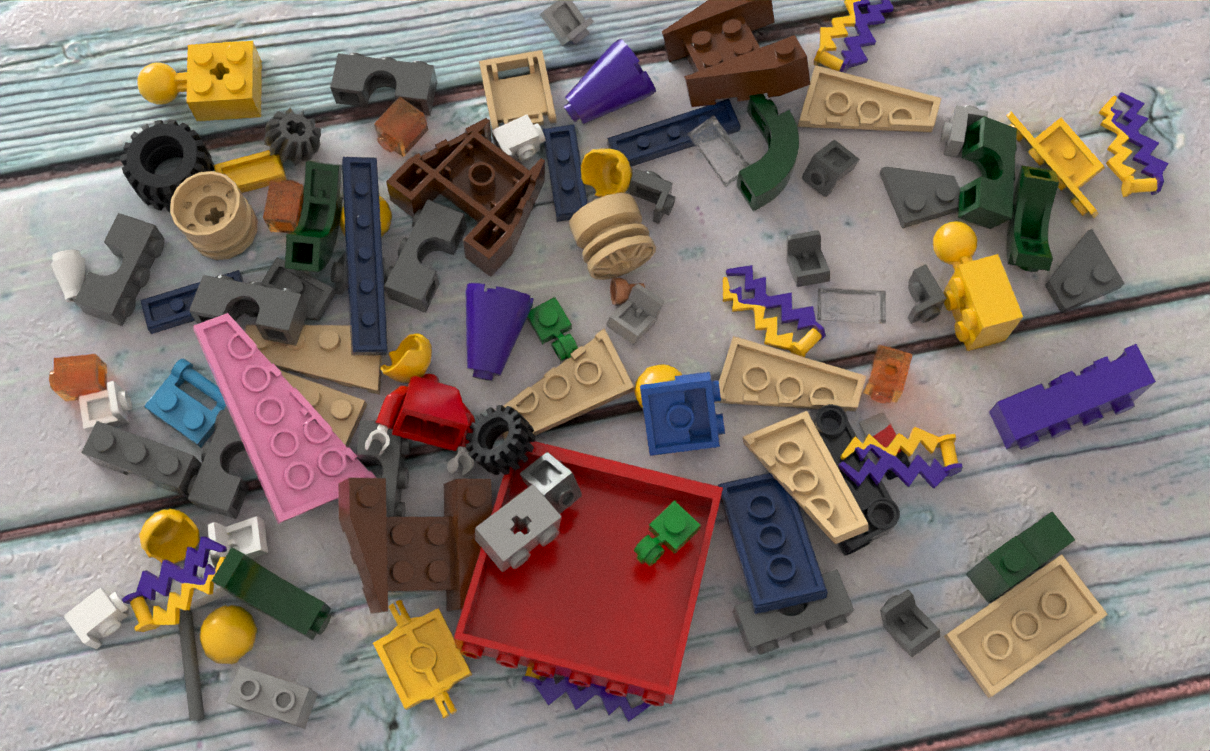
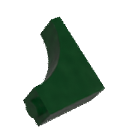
[966,511,1075,603]
[211,547,331,640]

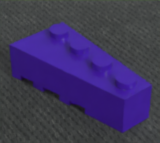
[989,344,1156,450]

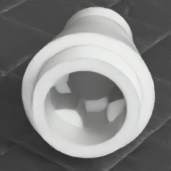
[50,250,85,302]

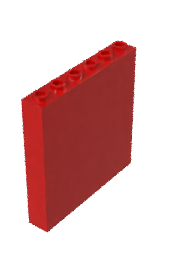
[453,441,723,706]

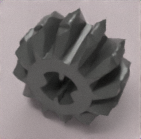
[264,108,321,166]

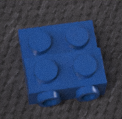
[640,372,725,456]

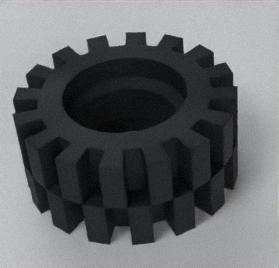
[465,405,536,475]

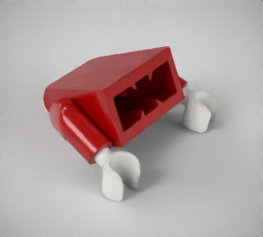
[365,374,475,475]

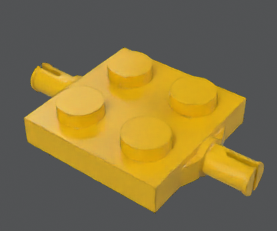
[373,600,472,719]

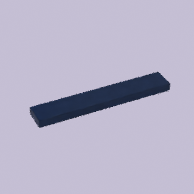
[342,157,388,356]

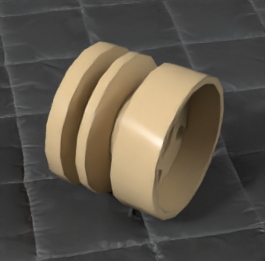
[170,171,258,260]
[569,193,656,280]

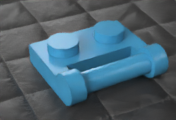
[144,358,226,448]

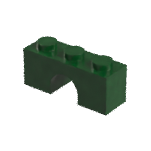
[958,116,1017,229]

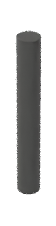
[178,609,205,721]

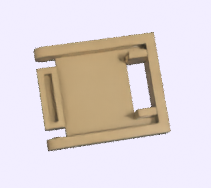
[479,50,557,130]

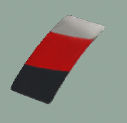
[859,413,910,480]

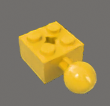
[137,41,262,121]
[933,221,1023,351]

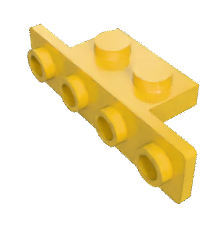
[1006,111,1105,219]

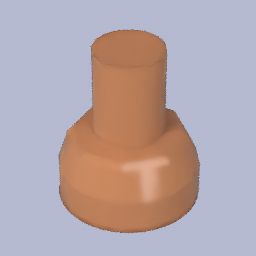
[610,278,645,305]

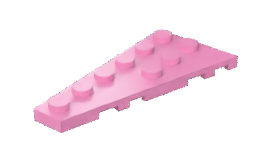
[193,313,377,524]

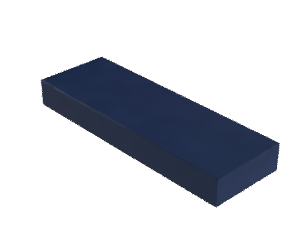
[542,124,588,222]
[140,270,244,334]

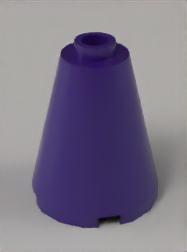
[563,39,656,124]
[465,283,534,381]

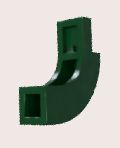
[736,94,799,211]
[285,161,343,272]
[1006,165,1059,272]

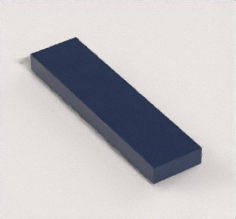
[607,99,741,167]

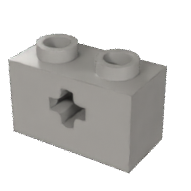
[475,484,561,572]
[225,666,318,729]

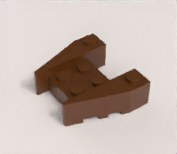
[662,0,811,107]
[386,118,545,277]
[338,478,492,614]

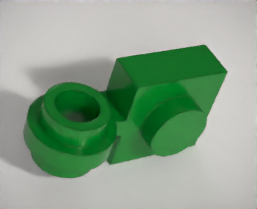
[527,297,578,361]
[634,501,701,566]

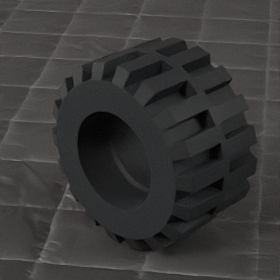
[121,119,215,212]

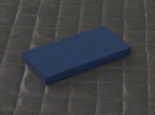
[718,473,828,614]

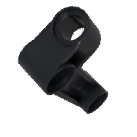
[814,404,900,556]

